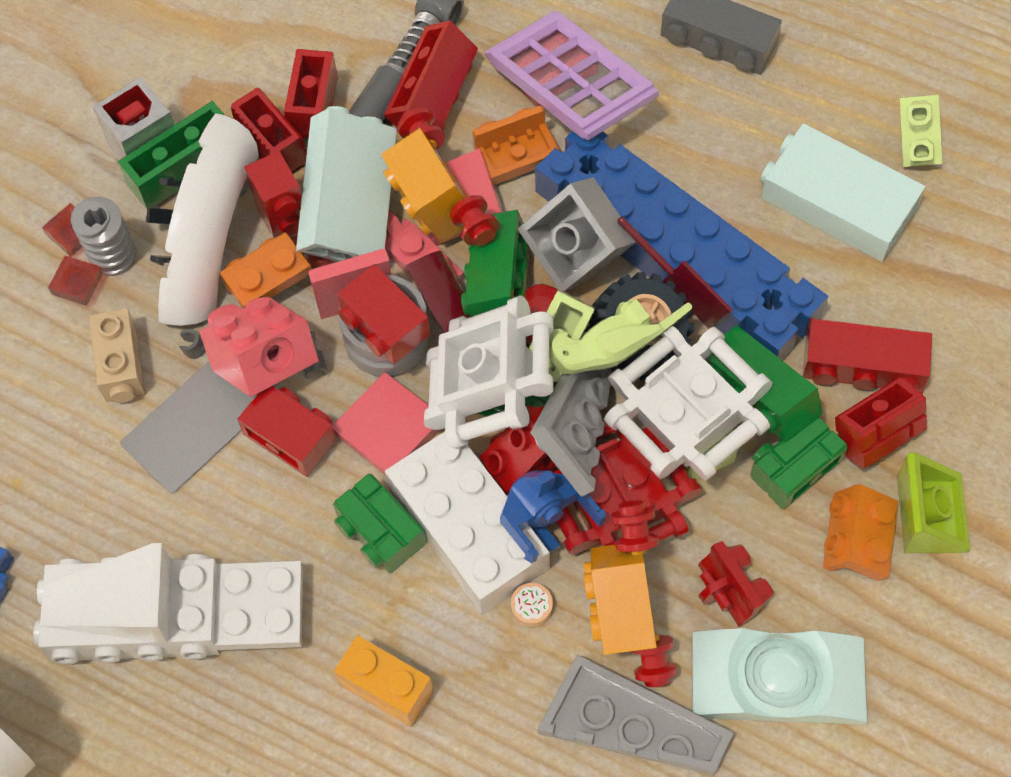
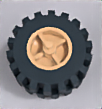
[584,272,694,381]

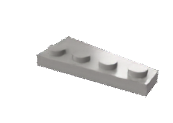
[530,368,612,497]
[538,655,734,775]

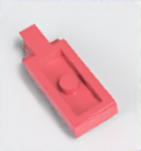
[385,210,464,283]

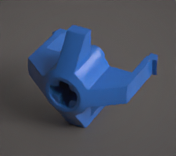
[500,470,606,564]

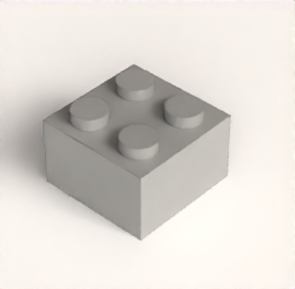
[518,177,636,292]

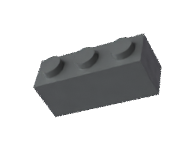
[660,0,782,75]

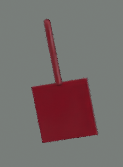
[617,217,733,329]

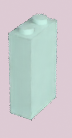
[296,106,397,262]
[760,123,926,262]

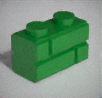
[750,417,848,510]
[333,473,427,574]

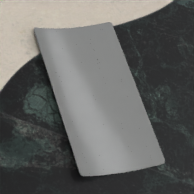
[120,361,280,493]

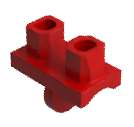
[698,541,774,627]

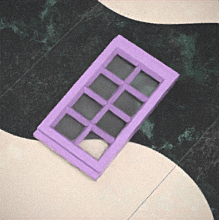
[485,11,659,140]

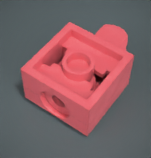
[199,296,319,397]

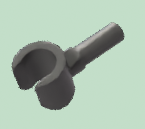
[179,329,206,359]
[303,331,328,379]

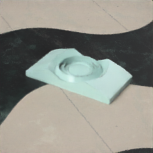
[692,628,867,725]

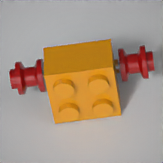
[381,108,499,246]
[584,500,678,687]

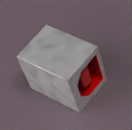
[93,77,174,160]

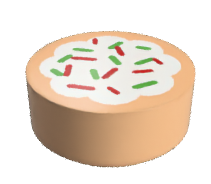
[511,583,553,627]

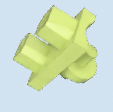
[900,94,943,167]

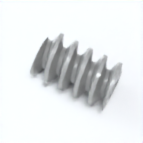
[71,197,136,276]

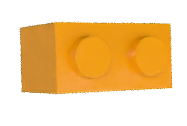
[334,635,434,727]

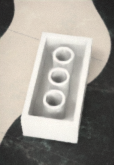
[385,431,550,615]

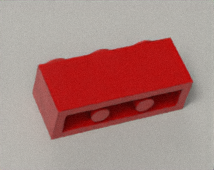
[384,20,478,131]
[802,318,932,393]

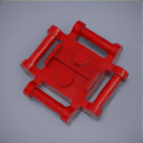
[552,420,702,555]

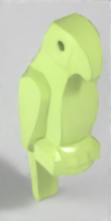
[549,299,692,374]

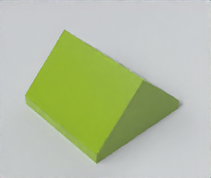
[897,452,970,554]

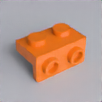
[472,105,560,185]
[219,232,311,308]
[823,484,898,581]

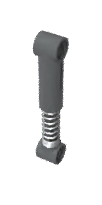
[349,0,464,125]

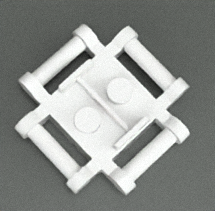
[424,296,553,448]
[604,326,773,481]

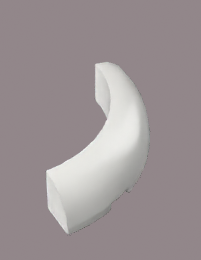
[158,113,259,326]

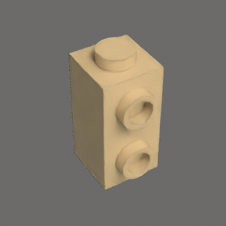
[88,308,145,403]

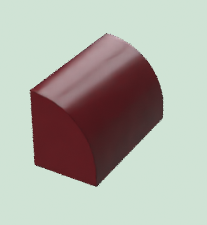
[406,251,471,333]

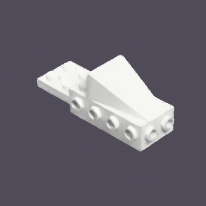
[33,543,303,664]

